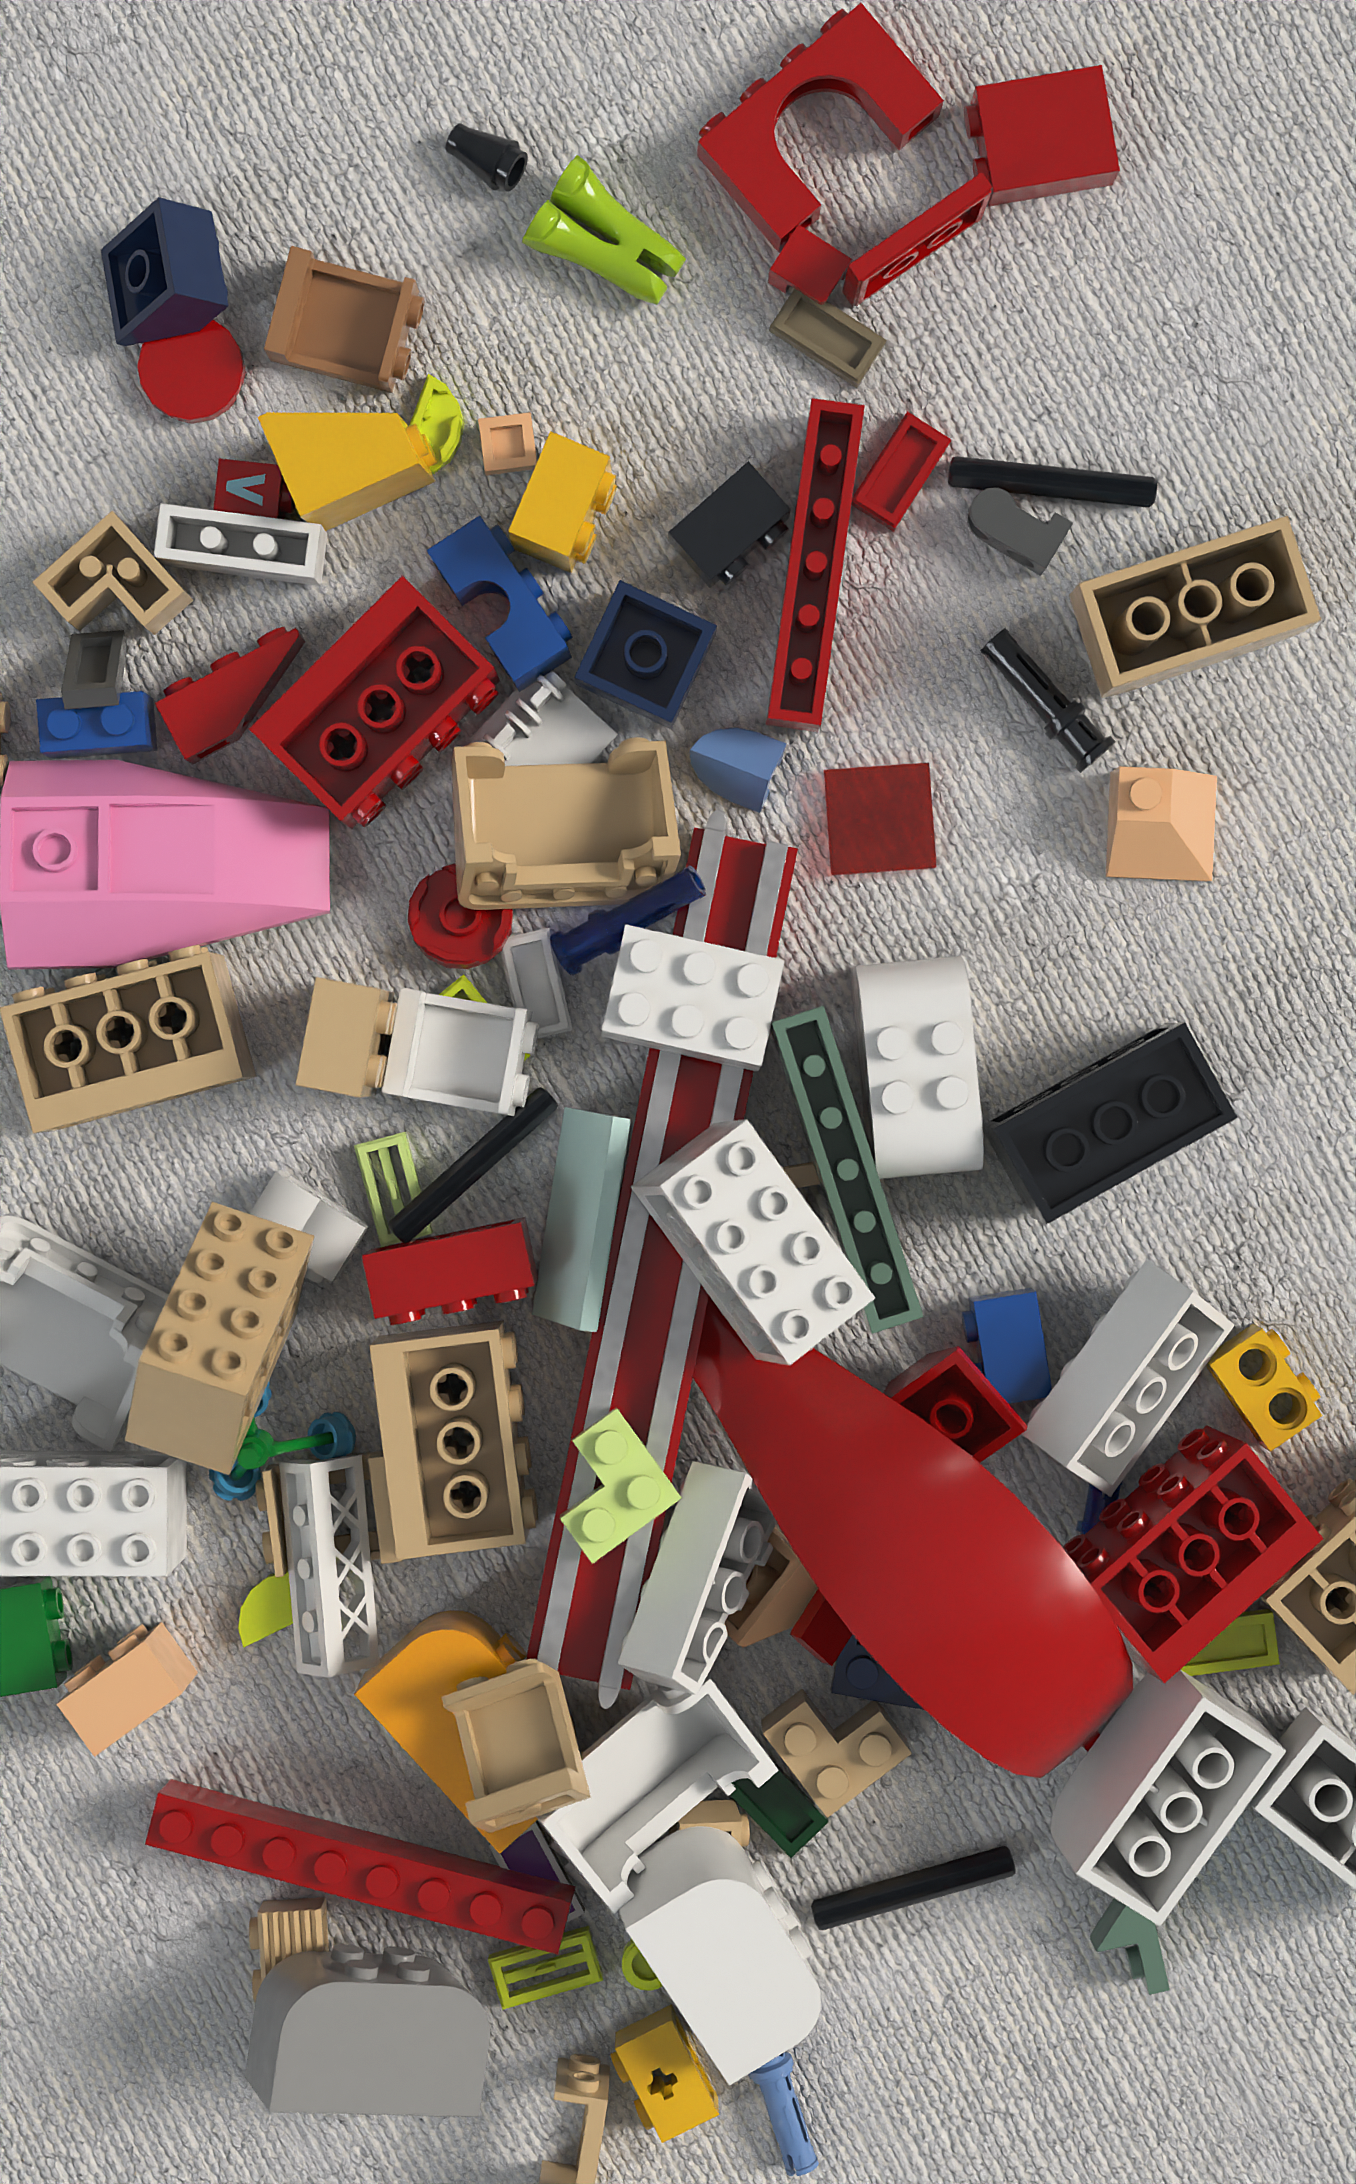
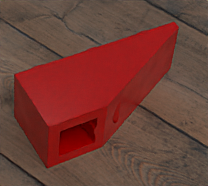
[155,627,306,765]

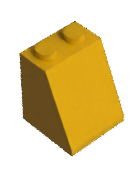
[258,412,437,531]

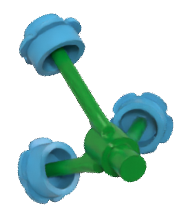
[209,1382,356,1501]

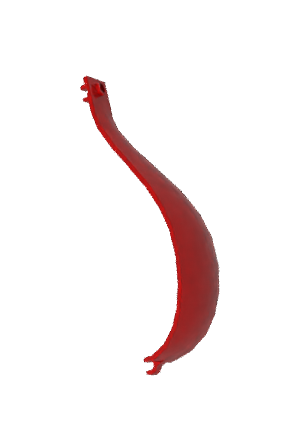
[693,1296,1133,1778]

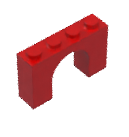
[697,3,944,253]

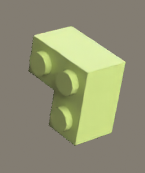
[560,1407,682,1564]

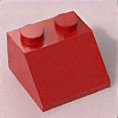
[884,1346,1028,1463]

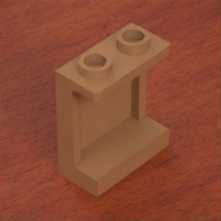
[264,246,425,393]

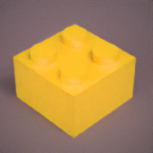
[508,431,617,573]

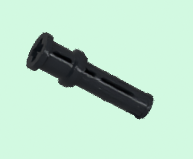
[980,628,1116,773]

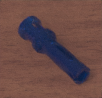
[550,865,706,976]

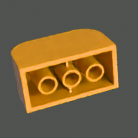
[354,1610,576,1854]

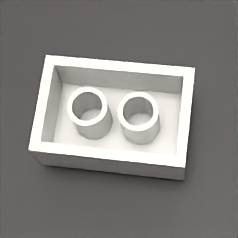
[601,924,785,1072]

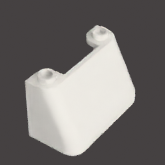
[0,1216,169,1452]
[536,1676,779,1914]

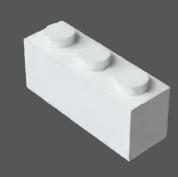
[154,503,327,586]

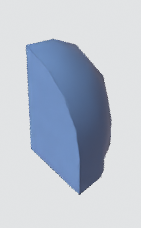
[690,728,786,813]

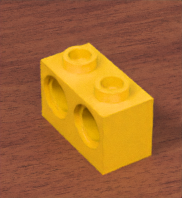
[1206,1324,1323,1452]

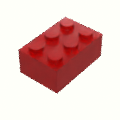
[361,1217,538,1325]

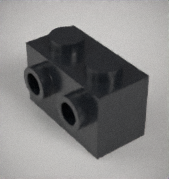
[668,461,791,588]

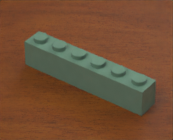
[770,1006,924,1334]

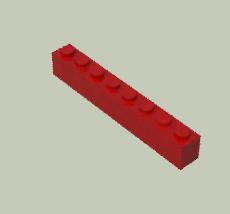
[145,1779,576,1955]

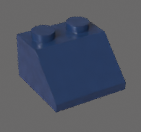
[101,197,229,346]

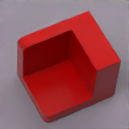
[768,224,852,305]

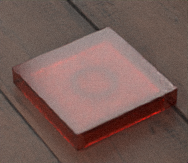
[823,762,937,876]

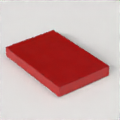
[842,172,993,307]

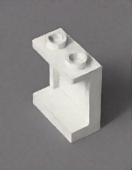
[382,987,539,1116]

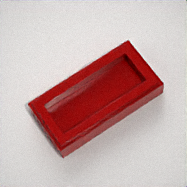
[851,411,952,532]

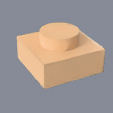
[478,412,537,475]

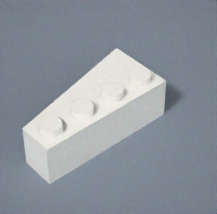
[618,1461,778,1695]

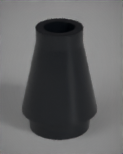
[445,123,528,192]

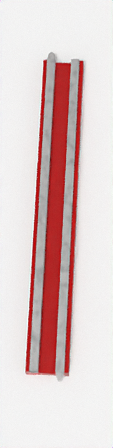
[526,810,798,1709]

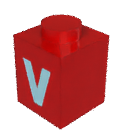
[213,458,295,519]

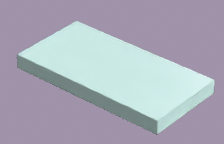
[532,1107,630,1332]

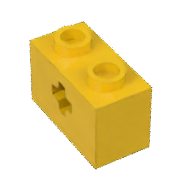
[610,2004,719,2143]

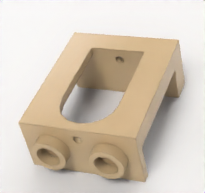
[256,1451,403,1577]
[538,2054,610,2184]

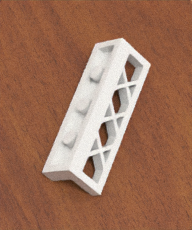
[279,1454,380,1678]

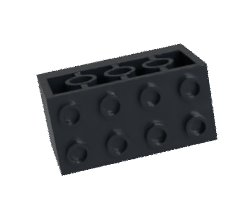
[982,1022,1238,1224]

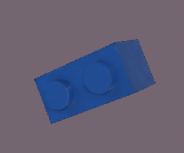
[36,691,158,759]
[962,1288,1052,1404]

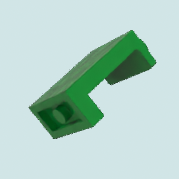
[0,1576,73,1697]

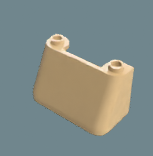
[451,737,681,910]

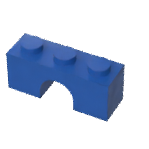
[426,515,573,692]

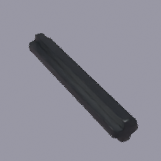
[948,456,1157,507]
[388,1087,558,1243]
[811,1846,1016,1930]

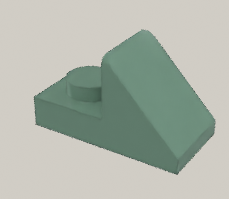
[1090,1898,1170,1995]

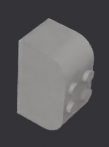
[245,1944,490,2117]

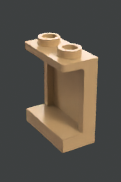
[442,1659,591,1833]

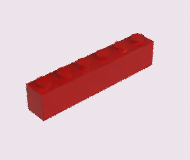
[766,398,865,732]

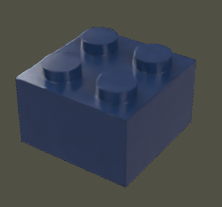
[574,580,717,729]

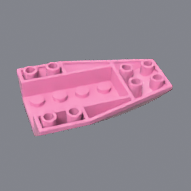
[0,760,330,970]

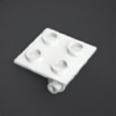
[469,670,618,766]

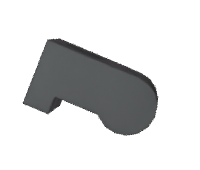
[967,488,1073,576]

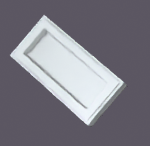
[501,928,573,1039]

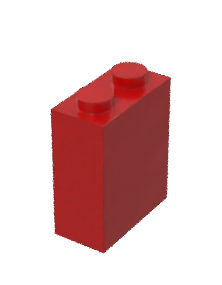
[964,65,1120,207]

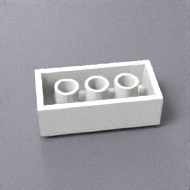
[1022,1259,1235,1497]

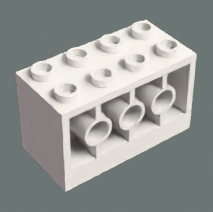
[631,1119,875,1365]
[0,1450,187,1577]

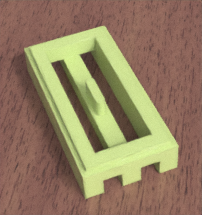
[354,1132,433,1247]

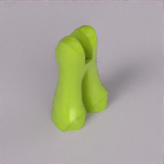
[522,155,686,305]

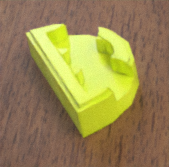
[409,374,464,474]
[238,1571,340,1648]

